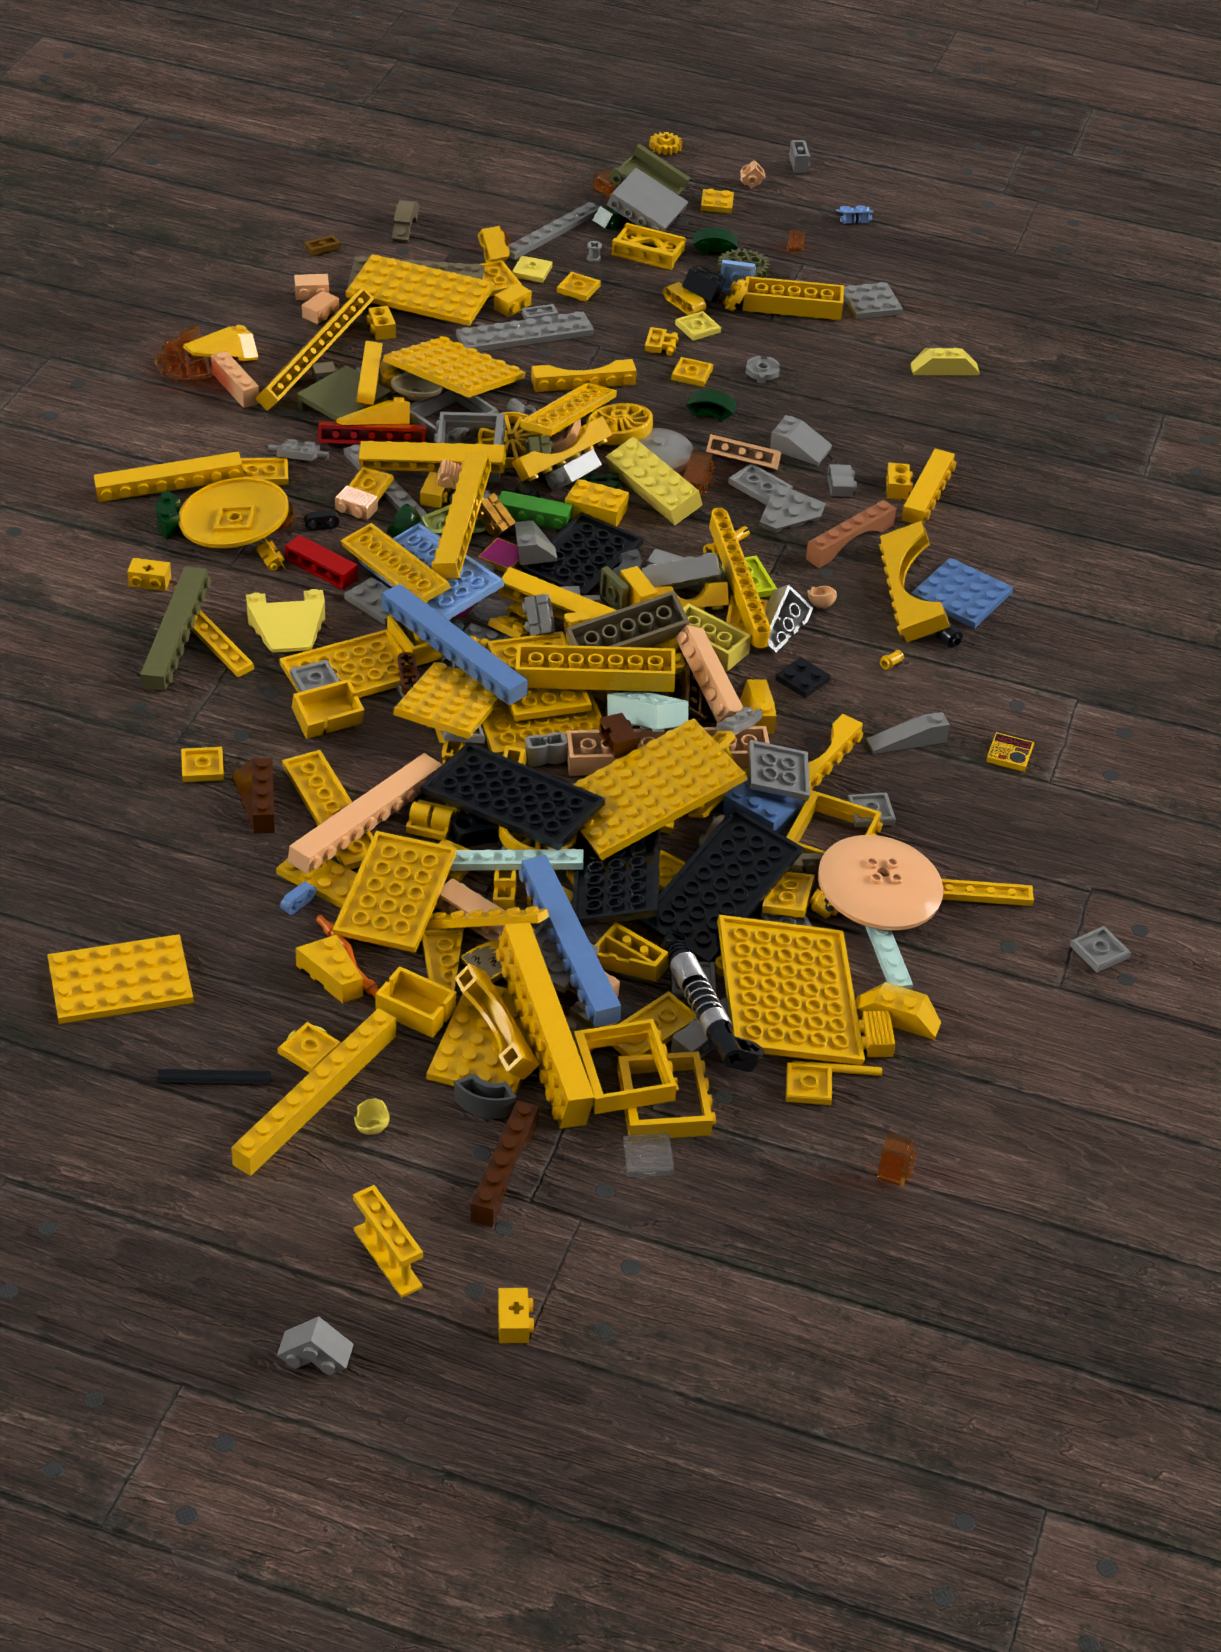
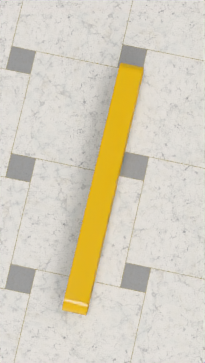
[709,508,771,648]

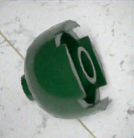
[387,503,421,538]

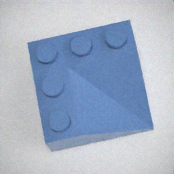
[722,775,805,834]

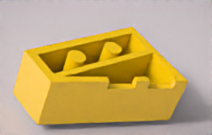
[296,935,363,1003]

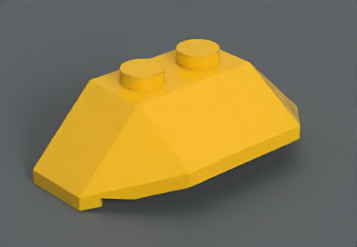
[855,982,941,1040]

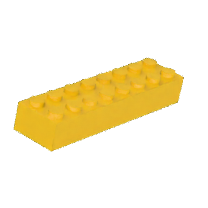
[515,644,675,692]

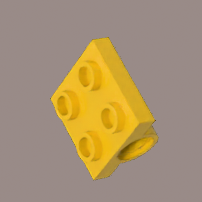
[406,800,458,840]

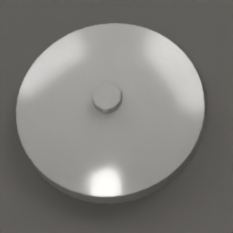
[639,428,693,473]

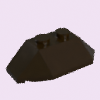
[673,663,714,722]

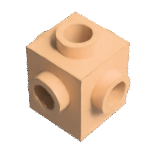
[740,160,765,189]

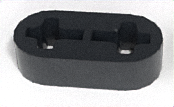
[304,510,340,531]

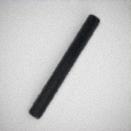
[157,1069,271,1085]

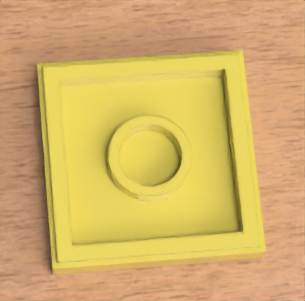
[675,311,721,341]

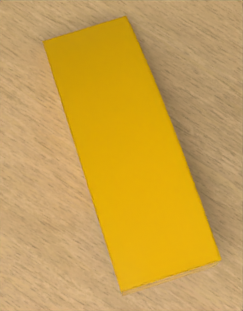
[493,870,517,911]

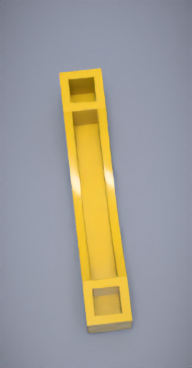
[531,359,637,392]
[512,416,612,482]
[808,714,863,793]
[454,963,540,1080]

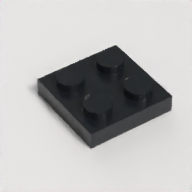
[775,657,830,698]

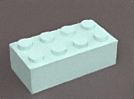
[607,691,688,732]

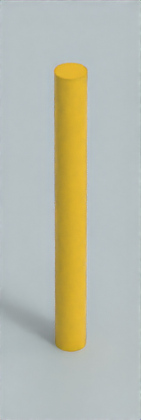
[792,1060,882,1076]

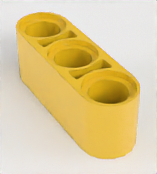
[663,282,706,315]

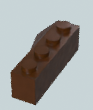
[232,758,275,833]

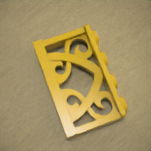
[611,223,686,270]

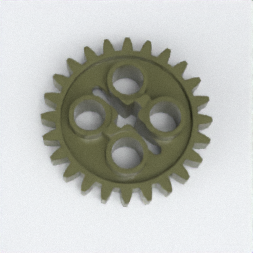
[717,248,770,278]

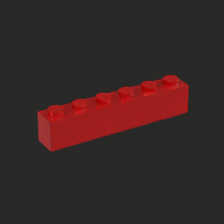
[318,421,426,444]

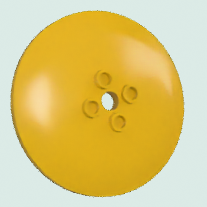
[179,477,289,548]

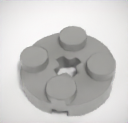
[745,356,780,383]

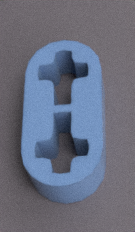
[280,882,316,915]

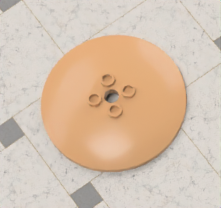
[818,835,943,930]

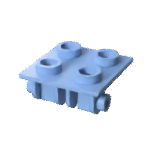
[836,205,874,224]

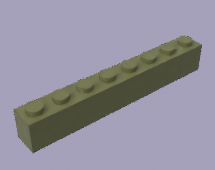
[140,566,211,691]

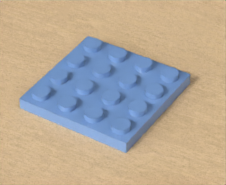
[911,558,1013,629]

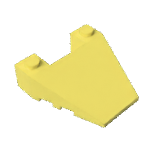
[246,589,325,653]

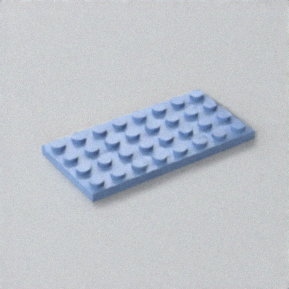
[359,523,504,620]

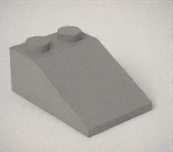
[770,415,832,466]

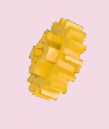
[649,132,682,155]

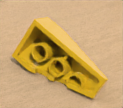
[183,325,258,361]
[740,679,777,734]

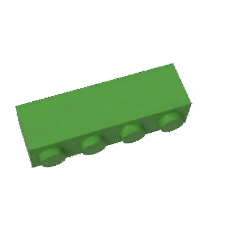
[499,491,573,531]

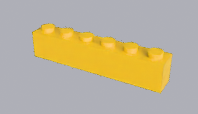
[901,449,956,524]

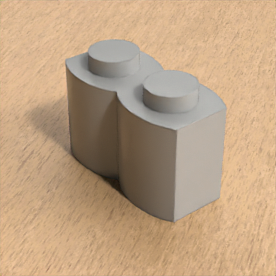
[827,464,857,497]
[525,732,568,767]

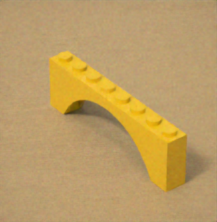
[879,521,950,642]

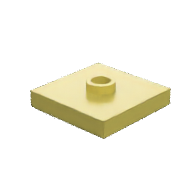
[512,256,553,283]

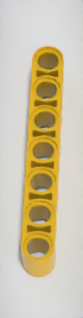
[356,341,383,405]

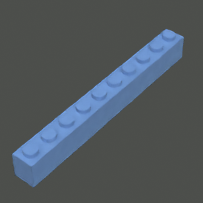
[381,584,528,705]
[519,855,621,1027]

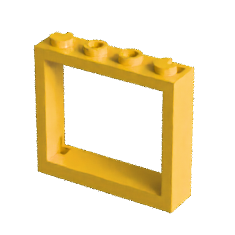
[786,790,883,856]
[574,1019,679,1114]
[617,1051,716,1141]

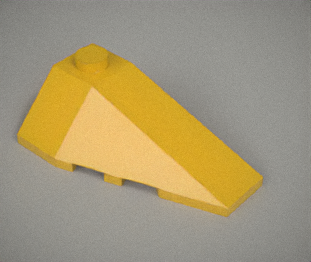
[336,397,410,425]

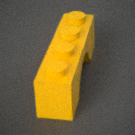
[654,581,729,610]

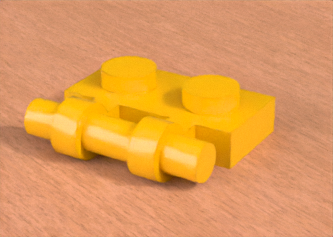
[644,327,679,356]
[488,615,530,638]

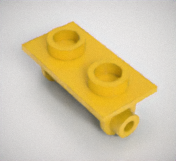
[256,537,286,571]

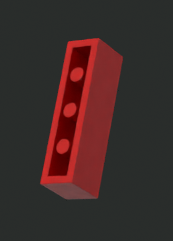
[285,535,358,590]

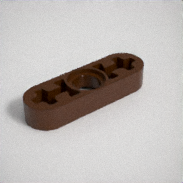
[398,652,419,695]

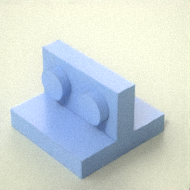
[721,260,756,293]

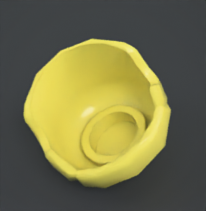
[354,1098,390,1136]

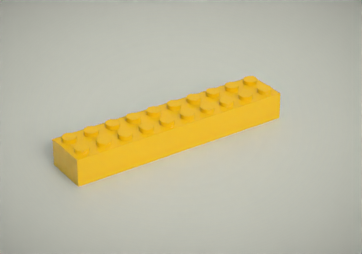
[496,922,595,1129]

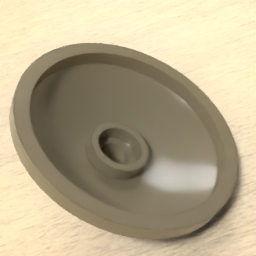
[391,373,443,402]

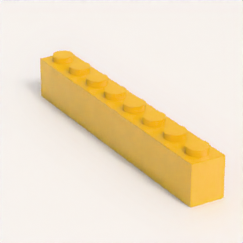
[358,441,506,473]
[94,451,244,502]

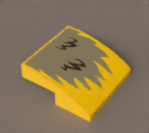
[460,940,507,983]

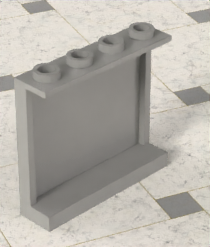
[607,168,688,232]

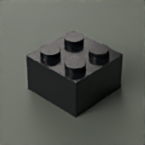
[682,264,727,302]

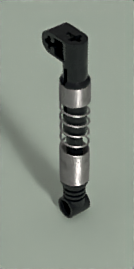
[659,928,764,1072]

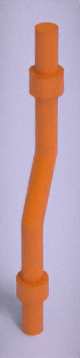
[316,915,379,999]

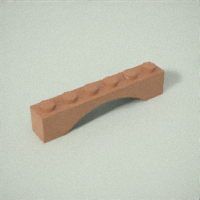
[806,500,896,568]

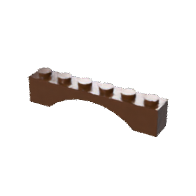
[470,1100,539,1228]

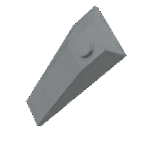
[515,520,557,565]
[765,584,813,654]
[866,712,950,754]

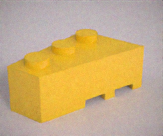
[595,922,669,982]

